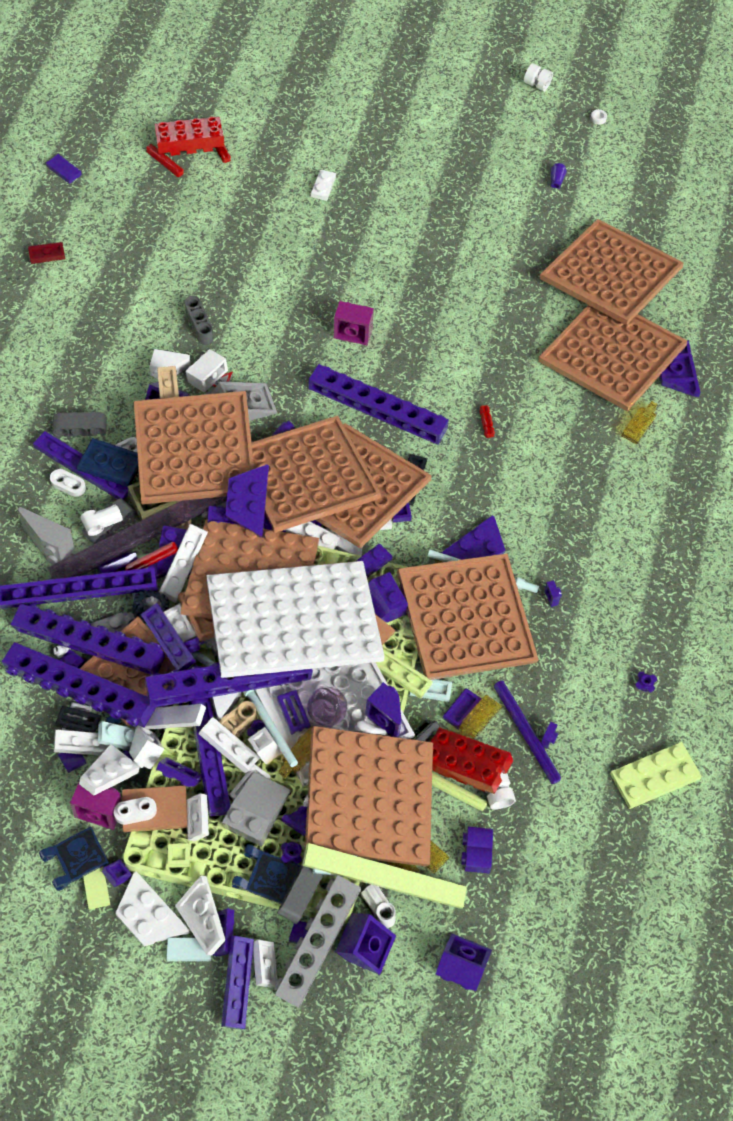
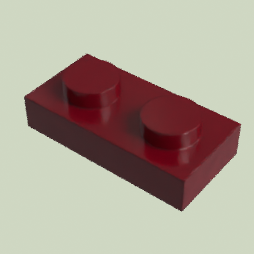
[28,242,66,264]

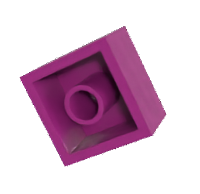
[334,301,374,346]
[70,781,122,830]

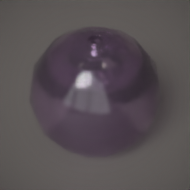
[307,687,348,727]

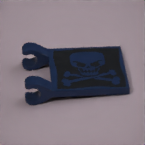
[39,827,109,891]
[232,845,301,904]

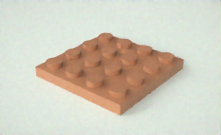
[79,617,188,727]

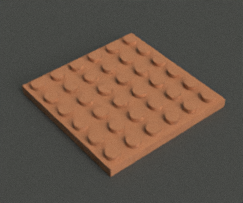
[540,219,684,325]
[539,305,687,412]
[134,391,254,504]
[251,416,381,533]
[316,423,431,548]
[181,520,319,619]
[397,554,539,680]
[305,726,433,866]

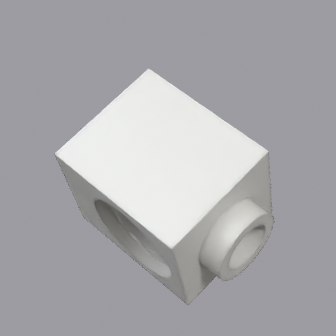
[248,727,282,764]

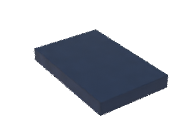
[77,438,139,487]

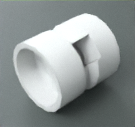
[524,63,553,92]
[485,772,516,810]

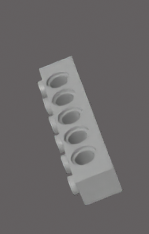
[274,875,361,1008]

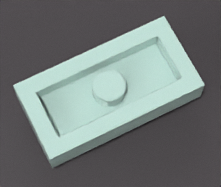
[98,721,135,750]

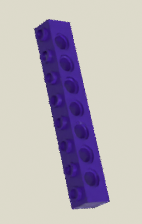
[309,364,449,445]
[0,567,158,609]
[10,603,166,675]
[2,642,156,728]
[145,663,313,708]

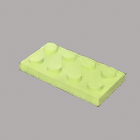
[610,742,702,809]

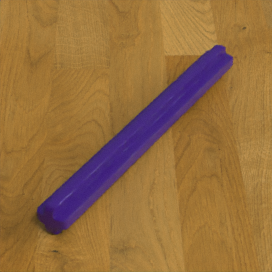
[494,680,561,784]

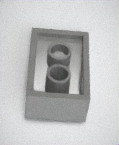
[211,382,277,421]
[18,507,74,566]
[222,772,291,847]

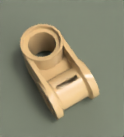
[219,701,257,738]

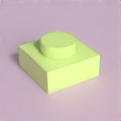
[168,843,190,868]

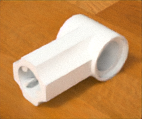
[80,504,122,536]
[361,885,396,928]

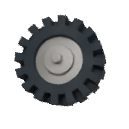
[132,590,169,623]

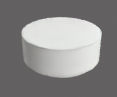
[590,109,607,124]

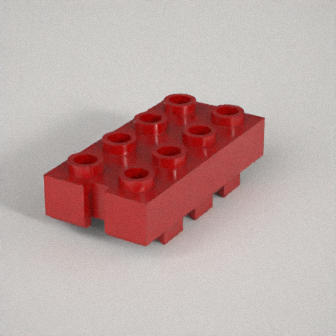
[154,117,225,156]
[431,727,513,794]

